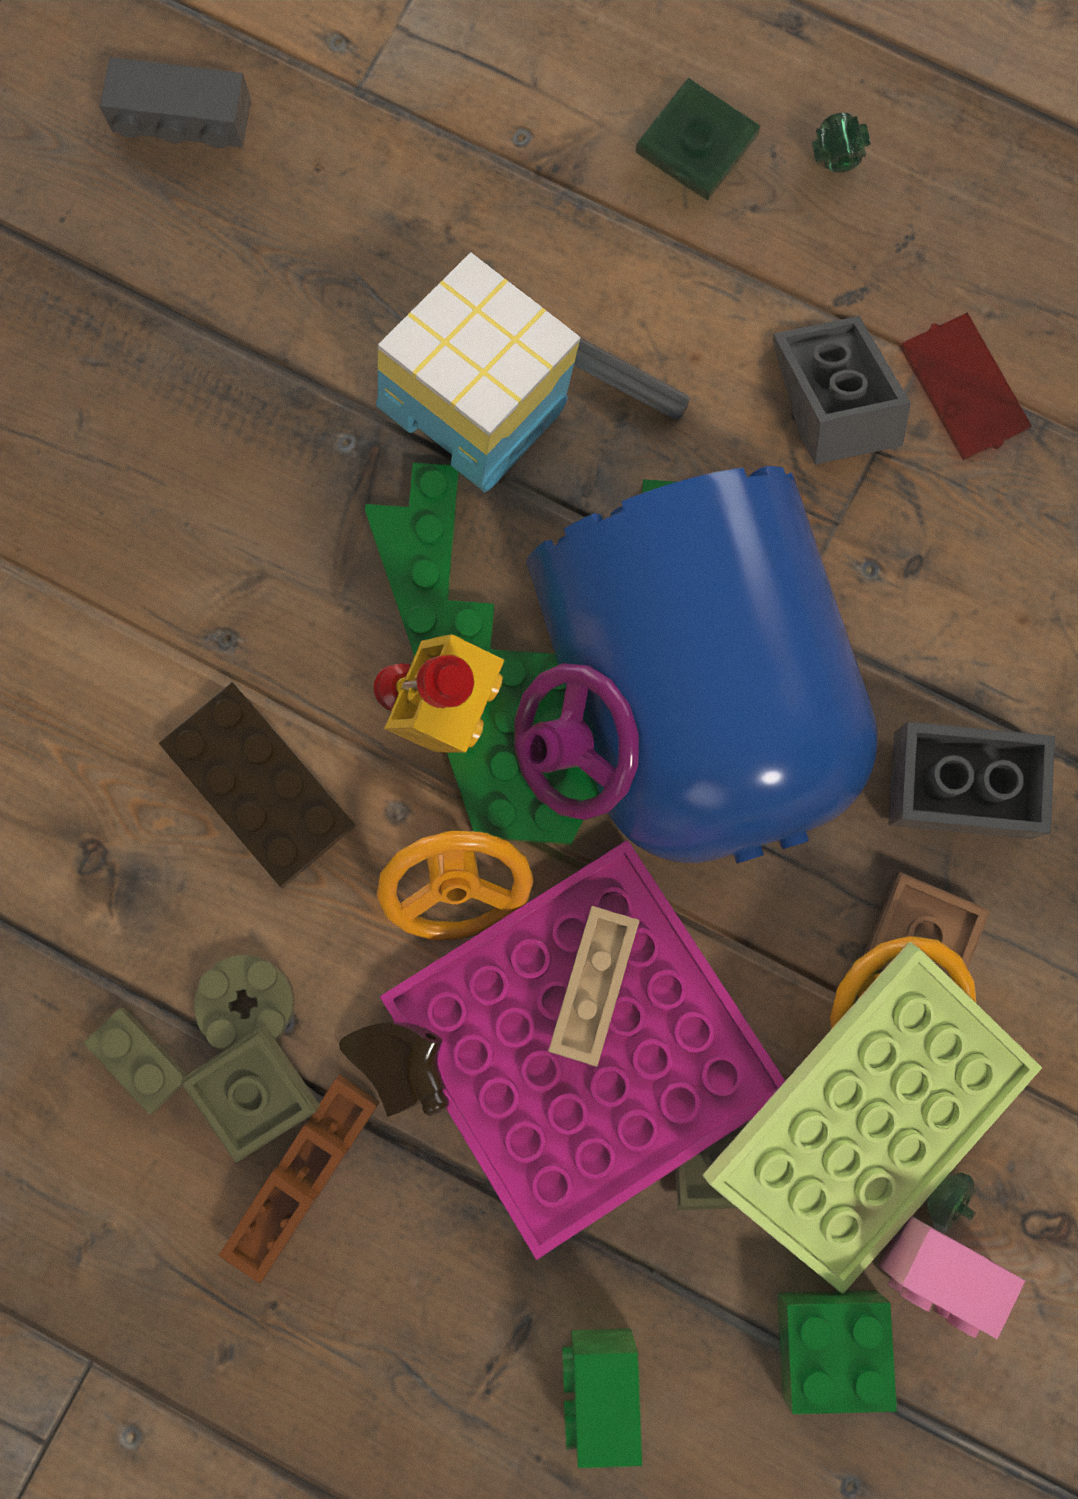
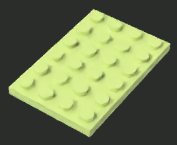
[703,942,1042,1294]

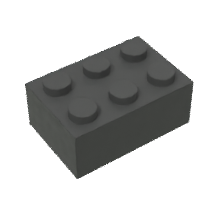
[888,722,1055,839]

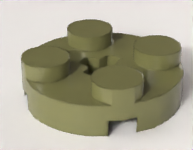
[194,955,295,1050]

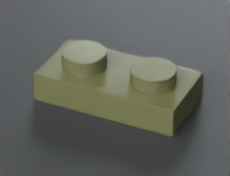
[83,1008,187,1115]

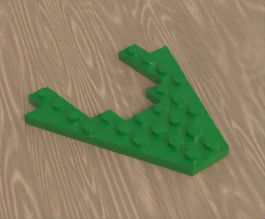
[365,463,678,845]

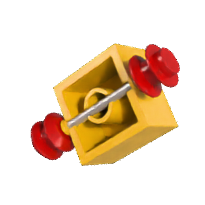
[373,634,504,753]

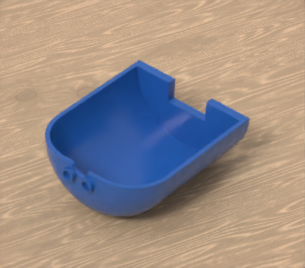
[526,466,877,864]

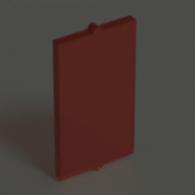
[900,312,1032,461]

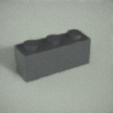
[100,57,251,148]

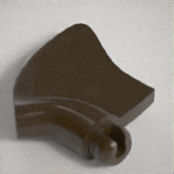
[339,1022,449,1117]

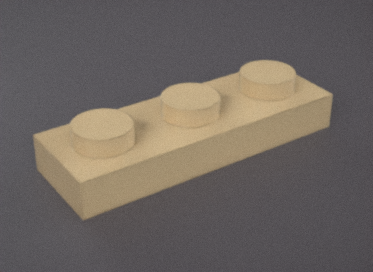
[548,906,640,1067]

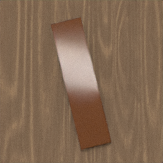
[218,1075,380,1284]

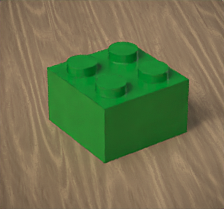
[777,1290,897,1415]
[562,1328,642,1468]

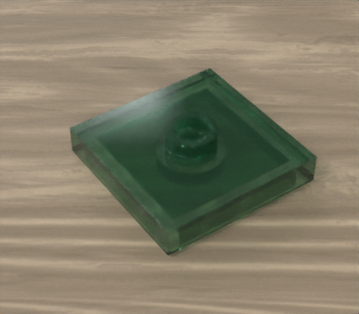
[635,78,761,201]

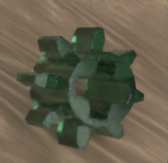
[812,112,871,173]

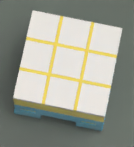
[376,252,581,492]

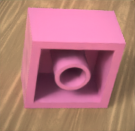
[878,1216,1025,1339]

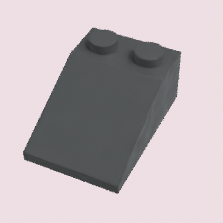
[773,316,911,465]

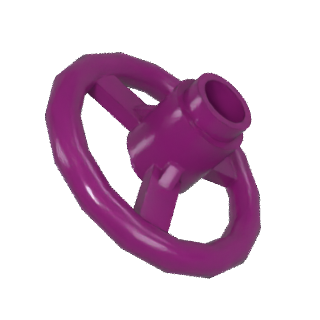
[514,663,639,820]

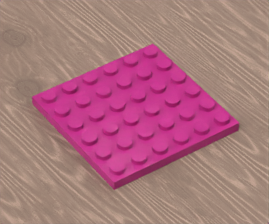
[379,840,785,1260]

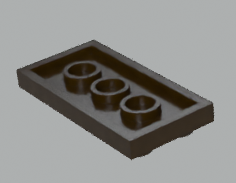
[159,682,356,888]

